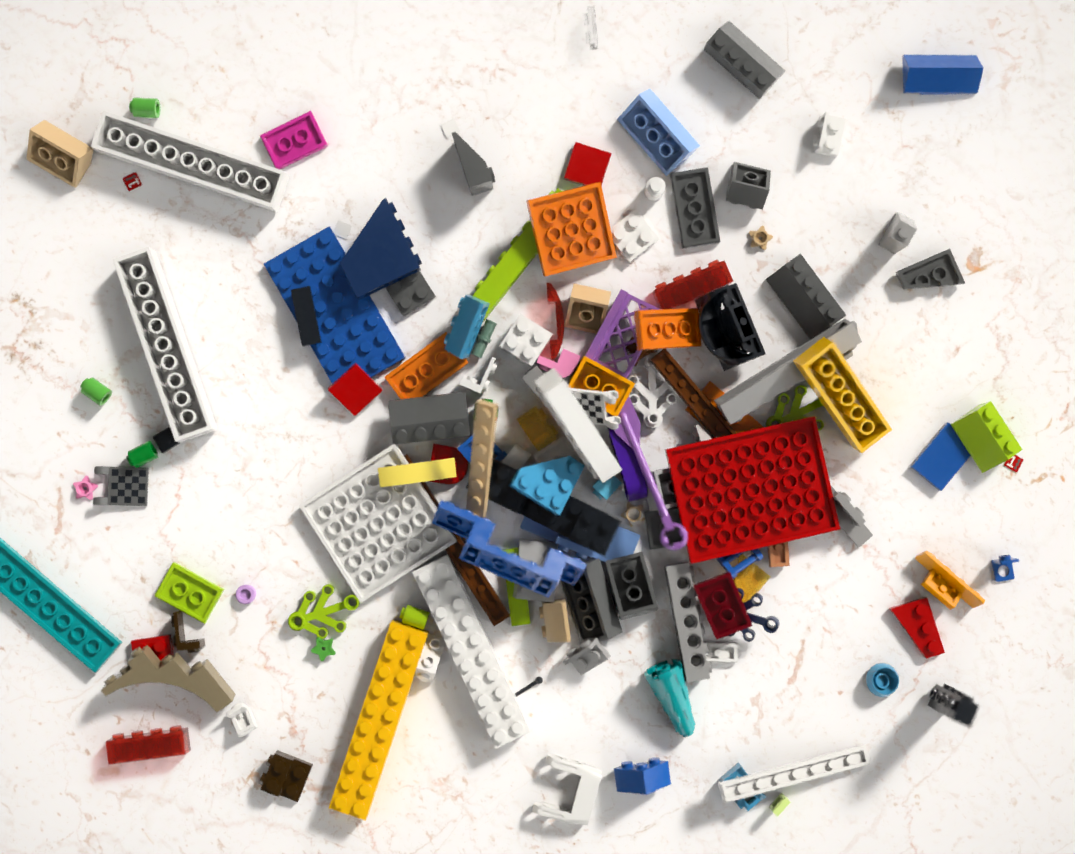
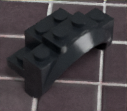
[694,283,766,371]

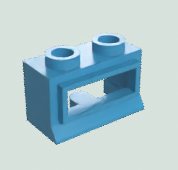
[721,762,766,811]

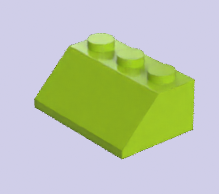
[951,401,1023,473]

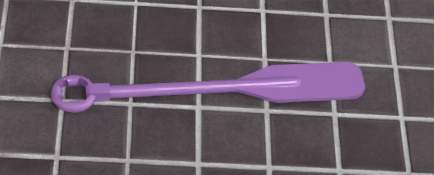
[607,396,688,550]

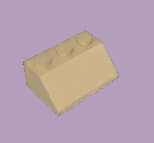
[26,120,93,188]

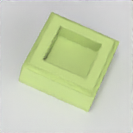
[769,793,791,817]

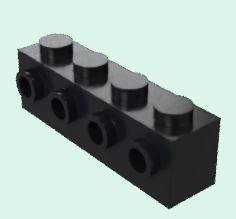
[928,684,980,728]

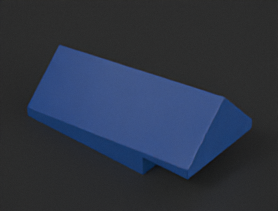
[902,55,984,95]

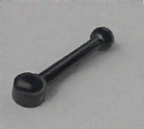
[515,677,543,697]

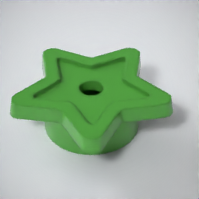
[311,637,336,661]

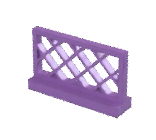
[585,289,662,379]

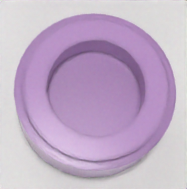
[236,584,256,604]

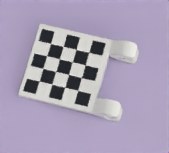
[570,388,621,430]

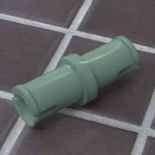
[471,319,497,358]

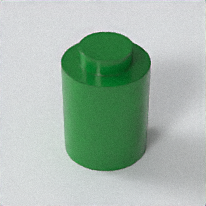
[126,441,159,468]

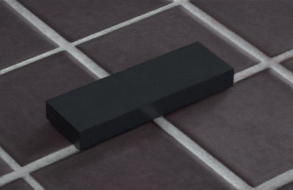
[291,286,322,347]

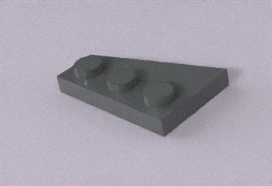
[896,249,965,290]

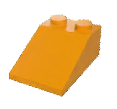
[567,356,635,416]

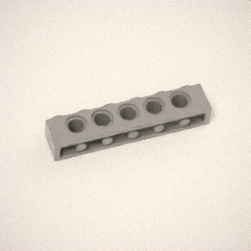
[664,562,712,683]

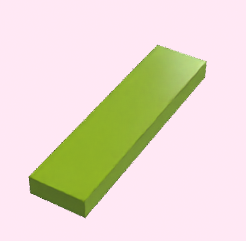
[502,548,531,626]

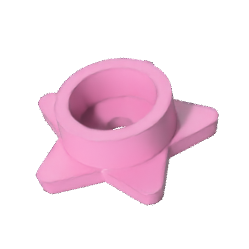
[73,476,98,500]

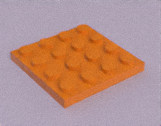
[526,182,617,277]

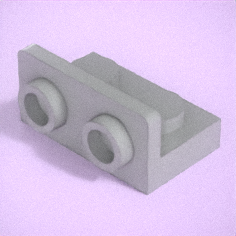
[563,637,611,675]

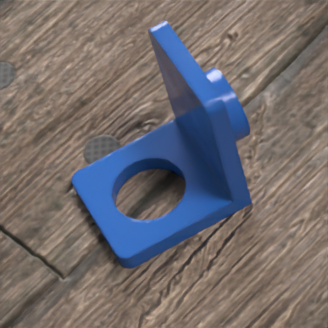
[991,555,1019,582]

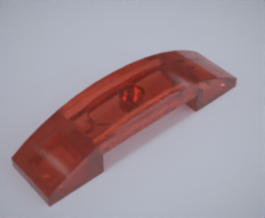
[546,283,564,361]

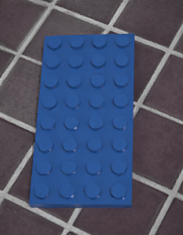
[264,226,406,384]

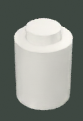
[644,177,666,201]

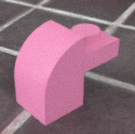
[536,349,581,379]

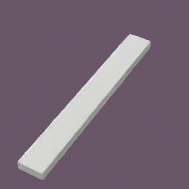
[719,745,870,803]

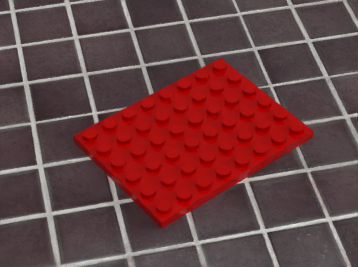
[665,416,840,564]

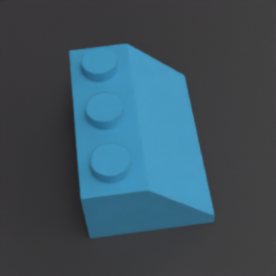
[444,295,490,359]

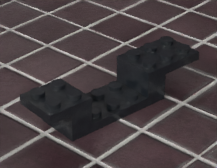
[466,458,622,557]

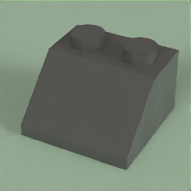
[726,162,771,210]

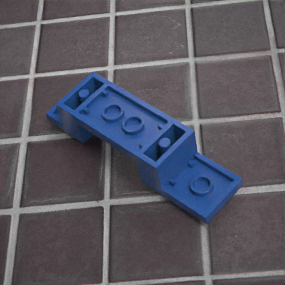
[432,500,587,598]

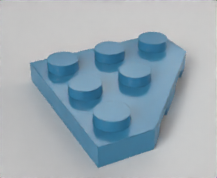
[509,456,585,516]

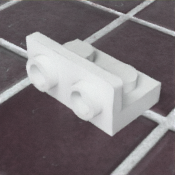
[813,111,846,157]

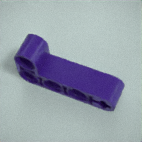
[607,427,647,502]

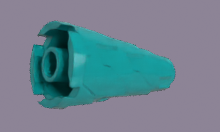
[644,659,696,737]

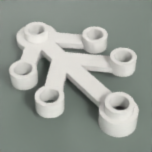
[628,354,678,428]

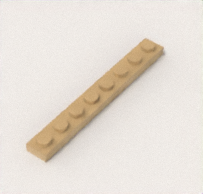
[463,399,498,541]

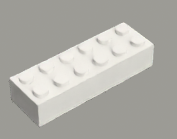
[534,368,622,483]

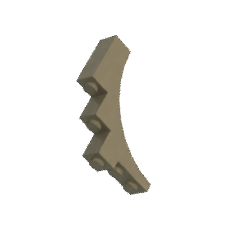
[101,645,236,712]

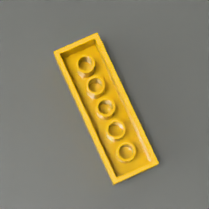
[793,337,892,453]

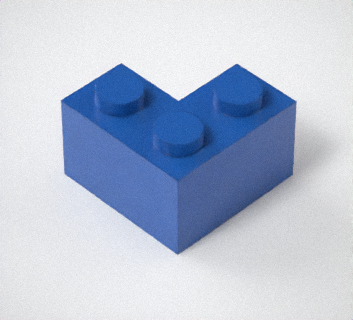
[614,757,671,795]

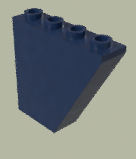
[340,198,422,300]

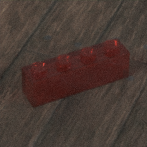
[652,260,733,310]
[106,725,191,765]

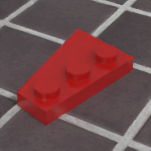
[889,597,945,658]

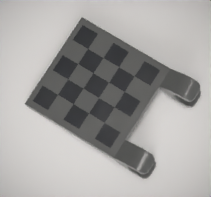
[93,466,149,506]

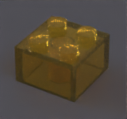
[517,406,558,452]

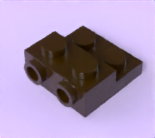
[259,750,313,802]

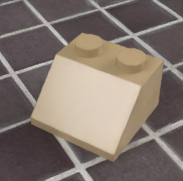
[564,283,611,334]
[539,599,571,642]

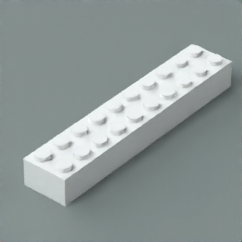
[91,111,290,212]
[112,247,218,442]
[412,554,531,749]

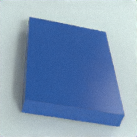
[910,422,971,491]

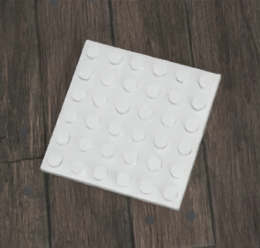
[299,443,458,603]

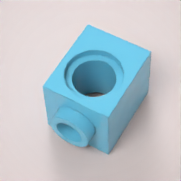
[592,476,622,500]

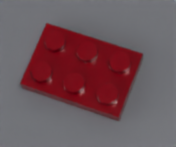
[694,571,753,640]

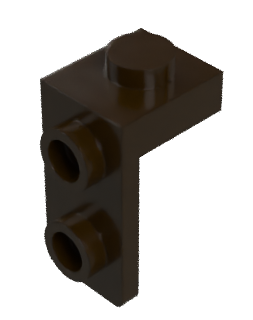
[171,610,205,653]

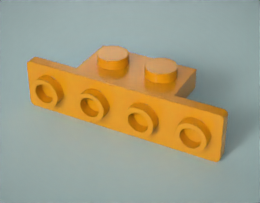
[915,551,985,610]

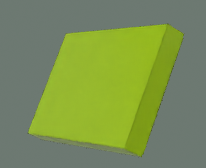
[154,562,225,624]

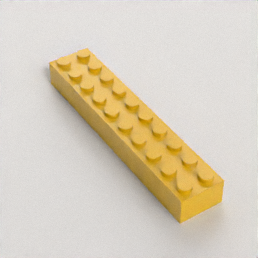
[329,619,429,821]

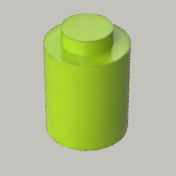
[399,605,430,630]

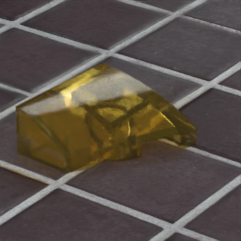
[734,554,771,603]

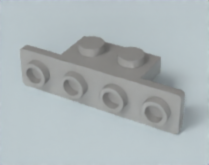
[831,486,873,547]

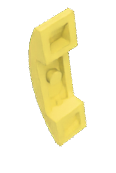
[378,458,457,487]

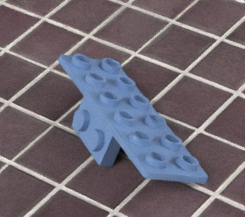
[520,516,640,562]

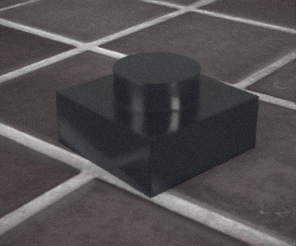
[153,427,180,453]

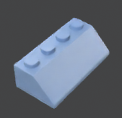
[617,89,700,176]

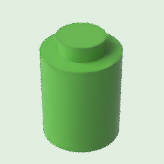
[129,97,160,118]
[80,377,112,406]

